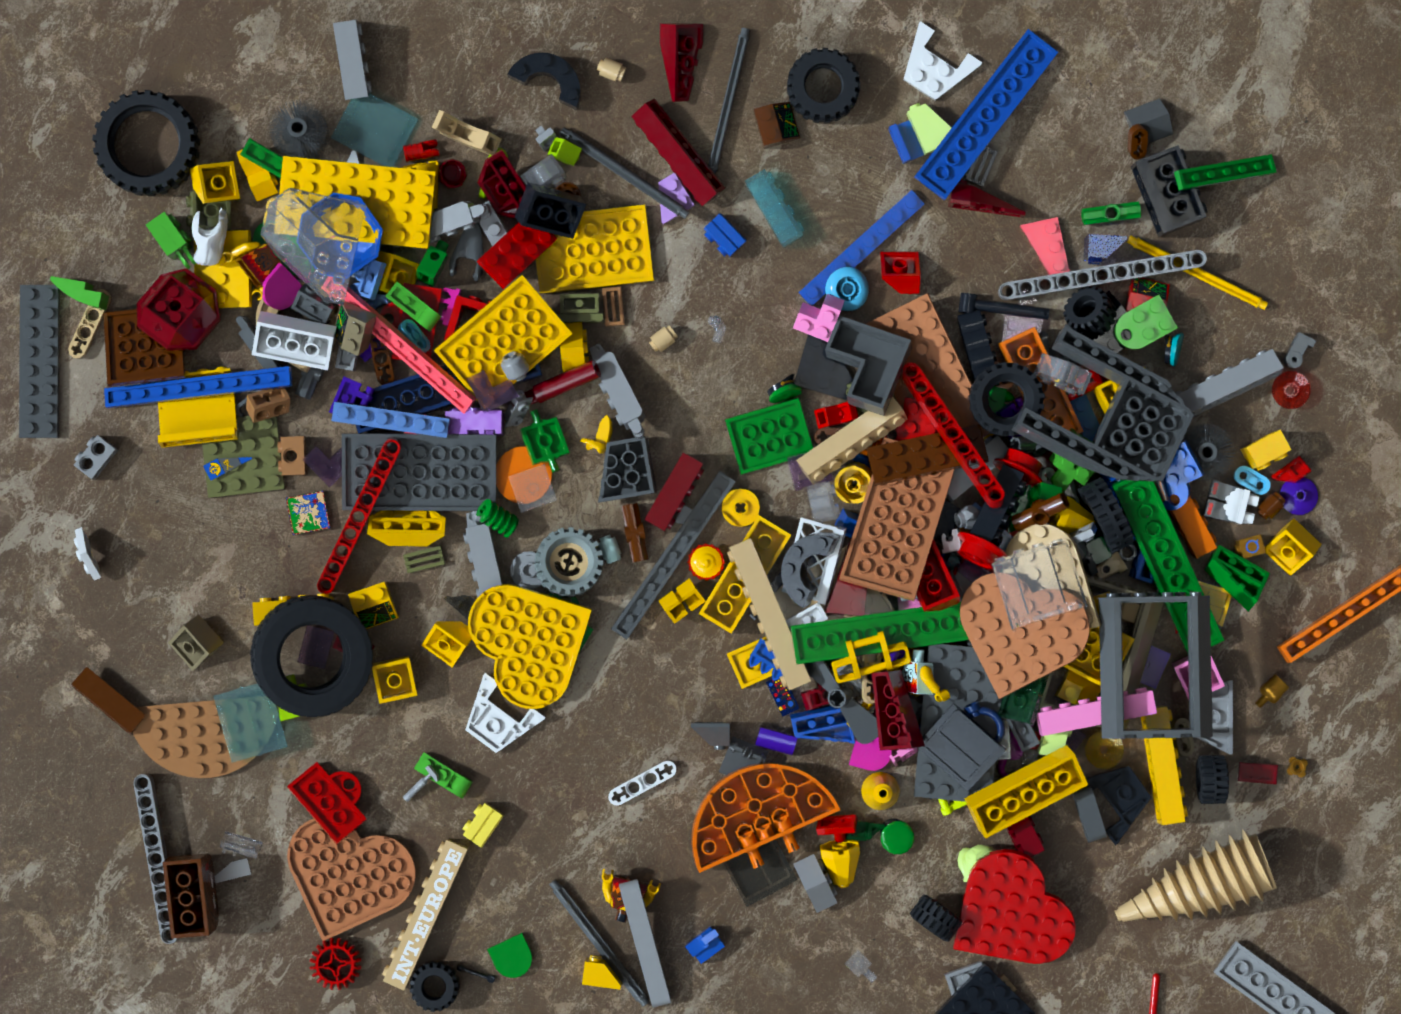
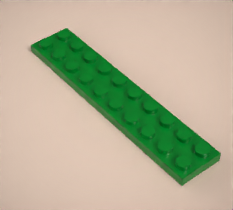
[1111,480,1224,654]
[790,602,969,665]

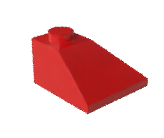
[880,252,920,294]

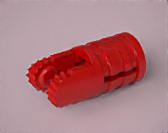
[403,139,440,163]

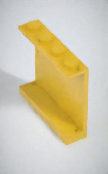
[155,367,238,448]

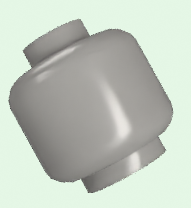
[501,351,529,381]

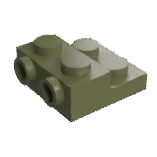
[186,191,231,231]

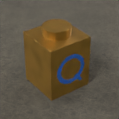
[1234,534,1266,559]

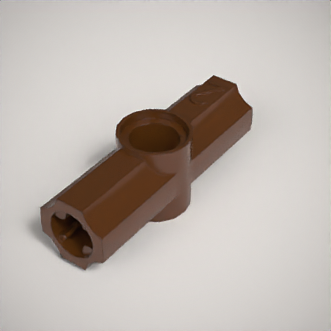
[1011,493,1070,532]
[621,503,649,562]

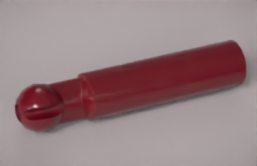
[511,360,601,406]

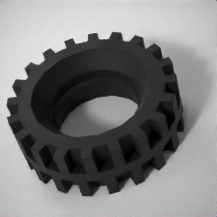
[969,362,1045,436]
[1078,477,1135,554]

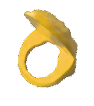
[580,415,613,454]

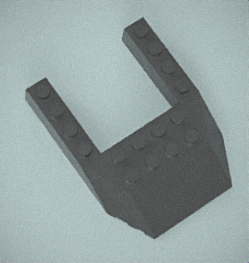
[1012,326,1194,482]

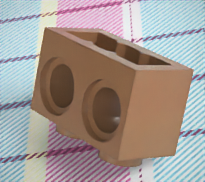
[246,387,290,423]

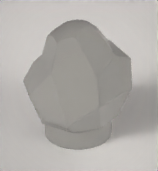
[954,505,980,529]

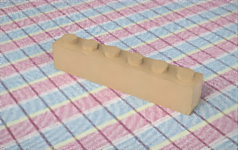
[796,396,908,485]

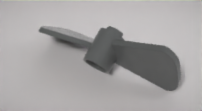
[804,661,878,744]

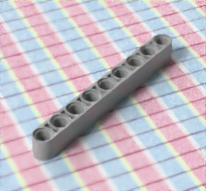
[134,773,179,944]

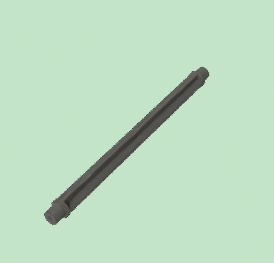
[708,28,750,174]
[560,127,690,219]
[549,879,649,1007]

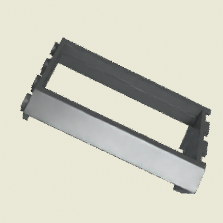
[1099,592,1213,739]

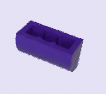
[755,727,797,756]

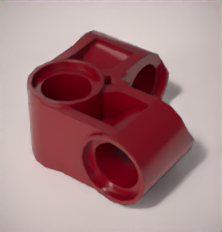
[801,665,838,711]

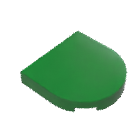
[487,933,532,978]

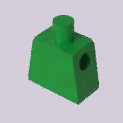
[416,240,449,288]

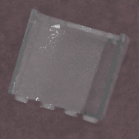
[992,539,1088,632]

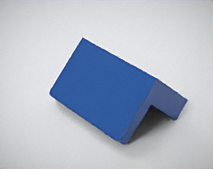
[888,120,924,164]

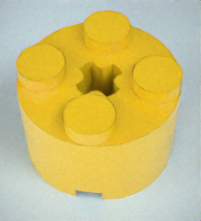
[834,462,872,504]

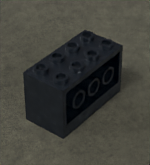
[1131,145,1208,238]

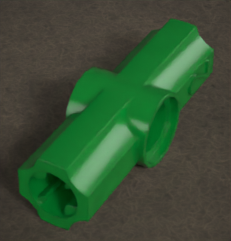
[1081,201,1141,226]

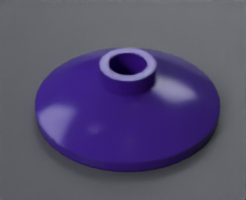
[1280,478,1318,515]

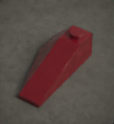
[660,23,703,102]
[948,180,1026,218]

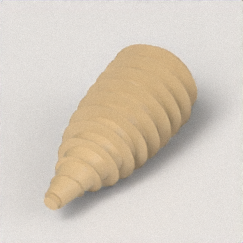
[1115,829,1277,922]

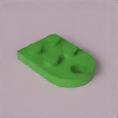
[1115,295,1178,350]

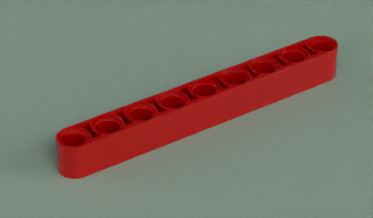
[902,362,1005,508]
[317,437,402,594]

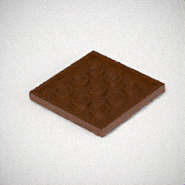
[103,305,185,387]

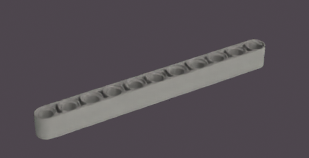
[998,250,1207,300]

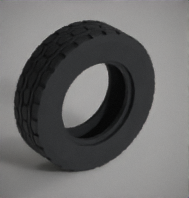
[250,595,373,717]

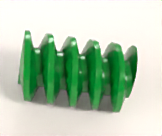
[476,499,519,538]

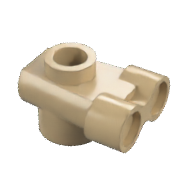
[1096,552,1128,579]

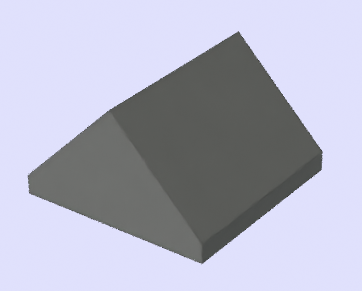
[1124,98,1173,148]

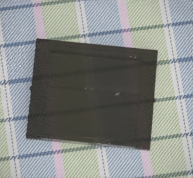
[723,839,797,907]

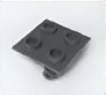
[719,736,769,775]

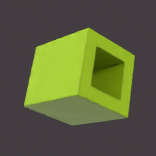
[547,137,582,166]

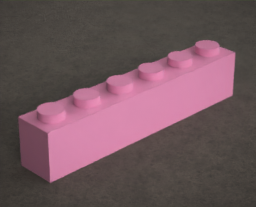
[1036,687,1157,736]

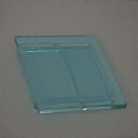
[331,93,418,167]
[213,684,288,763]

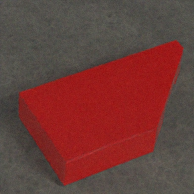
[1271,456,1312,483]

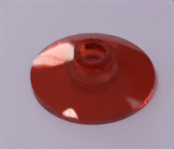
[1272,371,1310,409]

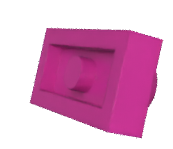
[440,288,462,327]

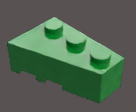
[1204,545,1270,612]

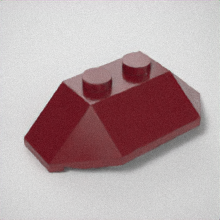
[477,149,526,218]

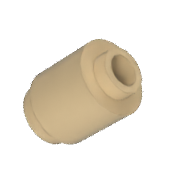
[597,57,626,82]
[649,326,678,352]

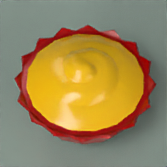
[687,543,725,581]

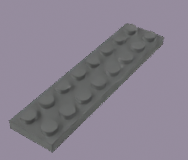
[19,285,60,438]

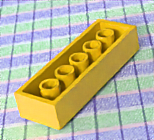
[699,515,791,634]
[1140,705,1188,825]
[964,745,1088,839]

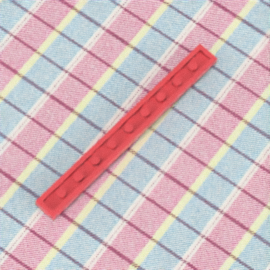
[321,276,477,414]

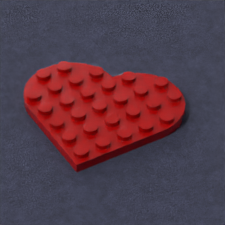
[953,849,1075,964]

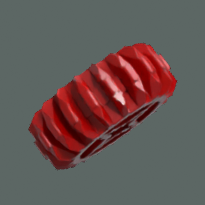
[310,938,362,990]

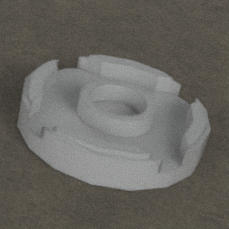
[510,551,542,589]

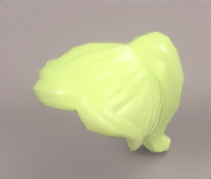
[957,845,996,882]

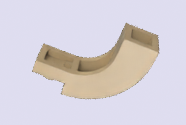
[432,110,502,156]

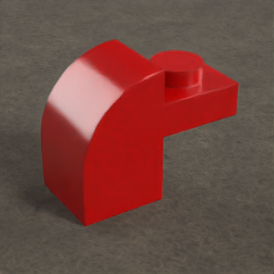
[814,401,858,429]

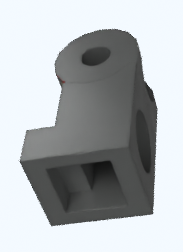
[1283,332,1316,369]

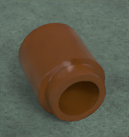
[1258,492,1286,520]

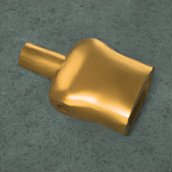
[1255,674,1289,708]

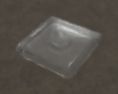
[508,464,557,513]

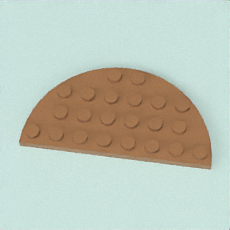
[133,696,279,778]

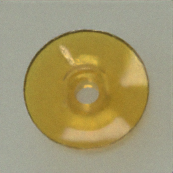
[1085,731,1124,769]

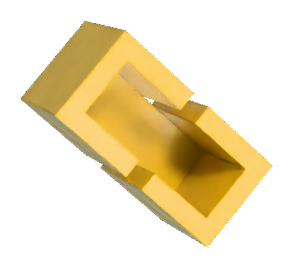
[659,578,706,624]

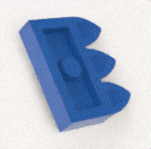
[749,638,782,681]

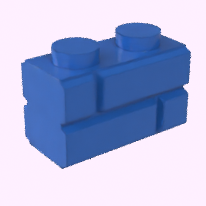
[704,213,747,257]

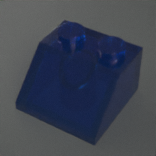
[1083,234,1127,265]

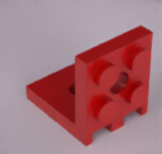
[444,295,490,340]

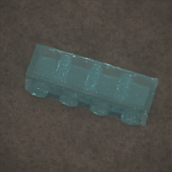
[745,169,805,249]

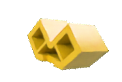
[237,149,279,201]

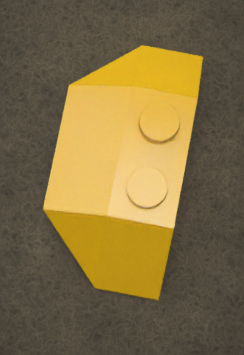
[367,510,446,547]

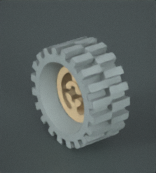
[534,527,603,597]

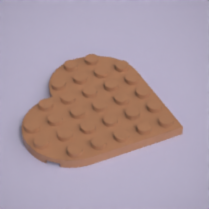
[960,573,1090,699]
[287,819,416,941]

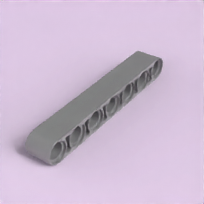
[619,879,671,1008]

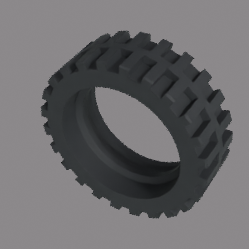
[92,90,200,197]

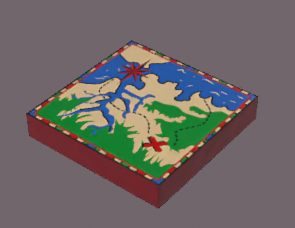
[286,491,331,535]

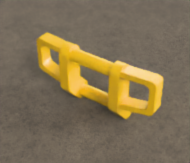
[831,631,911,683]

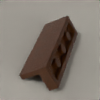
[71,667,145,735]

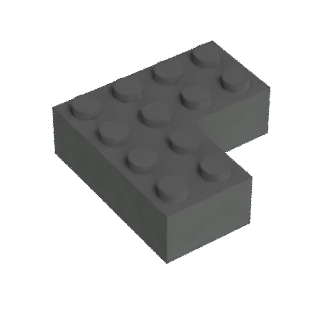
[825,315,912,416]

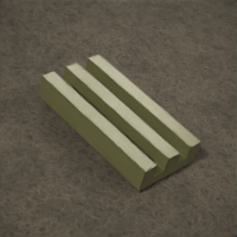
[403,546,445,573]

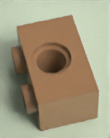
[277,436,307,476]

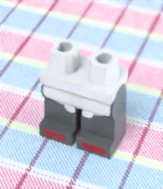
[1203,480,1259,525]

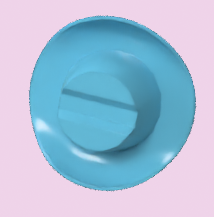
[825,267,869,311]

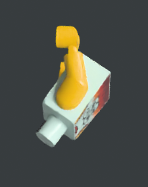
[900,649,950,702]

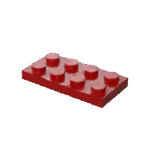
[477,222,557,289]

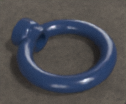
[964,701,1005,743]

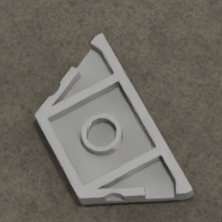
[1196,680,1233,754]

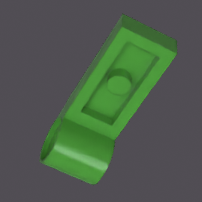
[385,282,442,332]
[414,752,473,799]

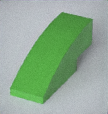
[50,276,109,311]

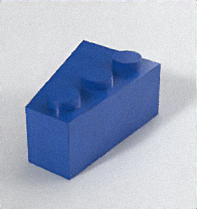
[790,706,855,744]

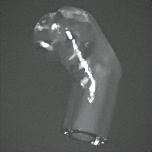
[708,315,726,344]

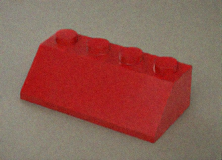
[917,539,960,612]

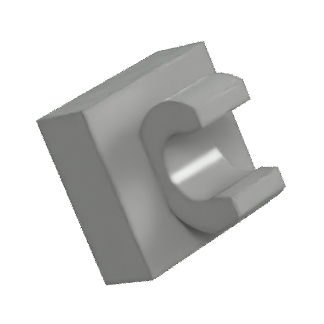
[535,126,558,152]

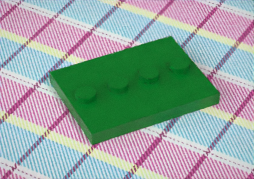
[725,398,813,475]

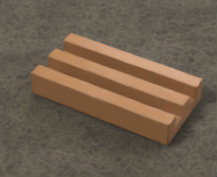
[602,287,625,327]

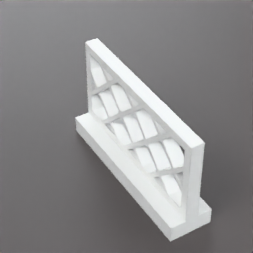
[782,517,847,605]

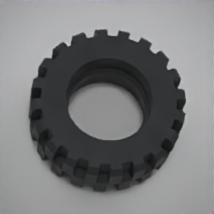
[787,47,860,124]

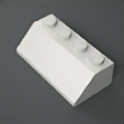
[252,311,337,370]

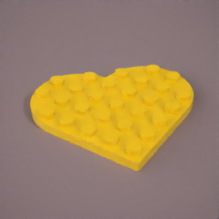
[468,584,592,709]

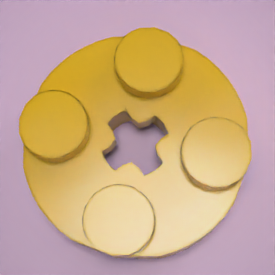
[721,489,760,527]

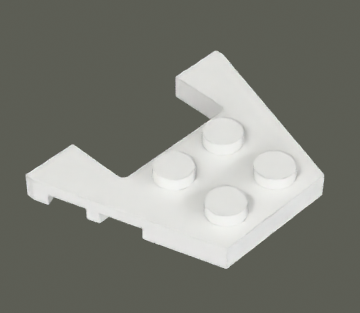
[903,21,982,101]
[465,673,546,753]

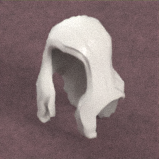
[192,208,228,266]

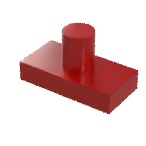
[816,814,858,843]

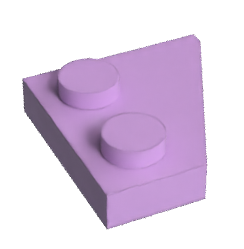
[658,173,695,225]

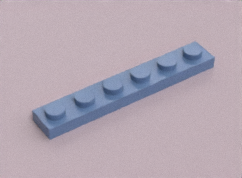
[331,402,449,438]

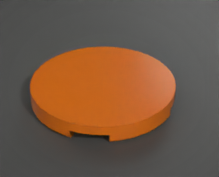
[496,447,552,504]

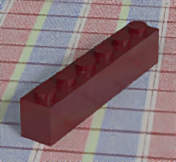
[631,98,725,206]

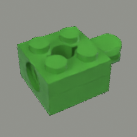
[146,212,196,269]
[1049,428,1094,491]

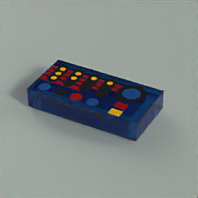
[766,679,800,717]

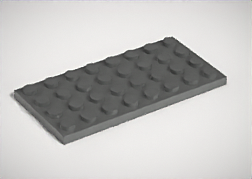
[342,433,496,511]
[914,644,1001,802]

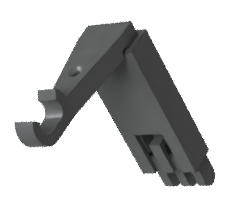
[236,316,284,417]

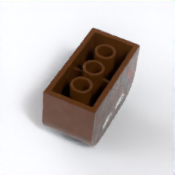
[163,853,219,939]

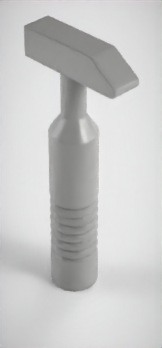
[403,765,440,802]

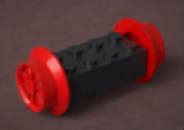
[957,449,1043,569]

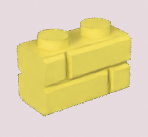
[463,802,504,848]

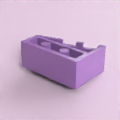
[445,408,504,436]

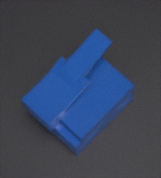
[685,926,725,964]

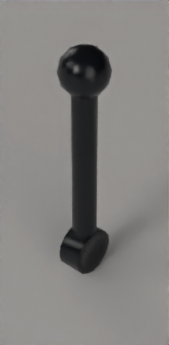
[457,964,495,983]

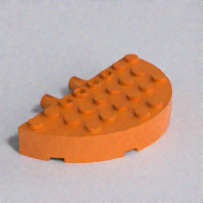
[691,763,840,873]

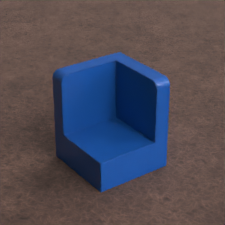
[835,508,859,538]

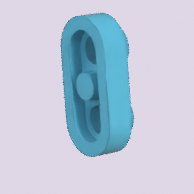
[398,319,430,353]
[1234,466,1270,495]

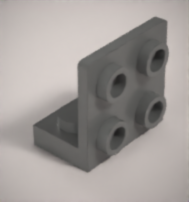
[291,275,338,324]

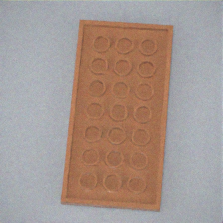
[866,293,991,437]
[839,437,955,601]

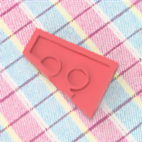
[1020,217,1070,275]

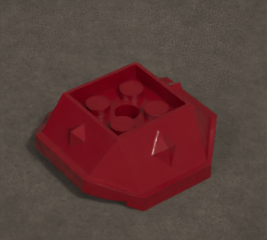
[137,268,221,351]

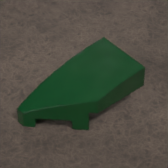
[846,821,885,841]

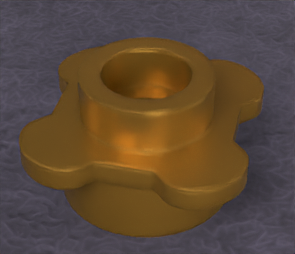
[1287,757,1308,778]

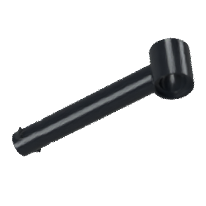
[958,293,1050,320]

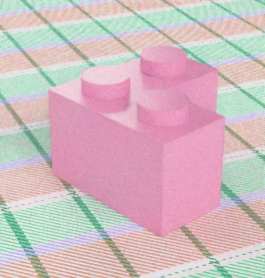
[793,294,845,342]

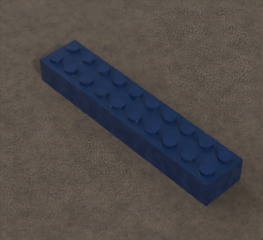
[354,363,543,434]

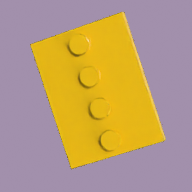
[194,230,252,308]

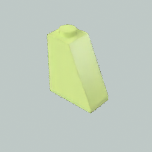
[907,103,952,156]

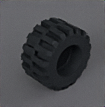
[1063,286,1117,339]
[1196,755,1229,804]
[910,894,962,942]
[410,961,460,1012]

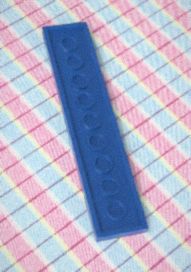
[914,29,1058,200]

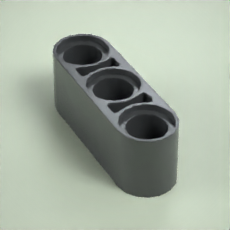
[1072,786,1107,843]

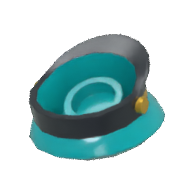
[1164,332,1184,367]

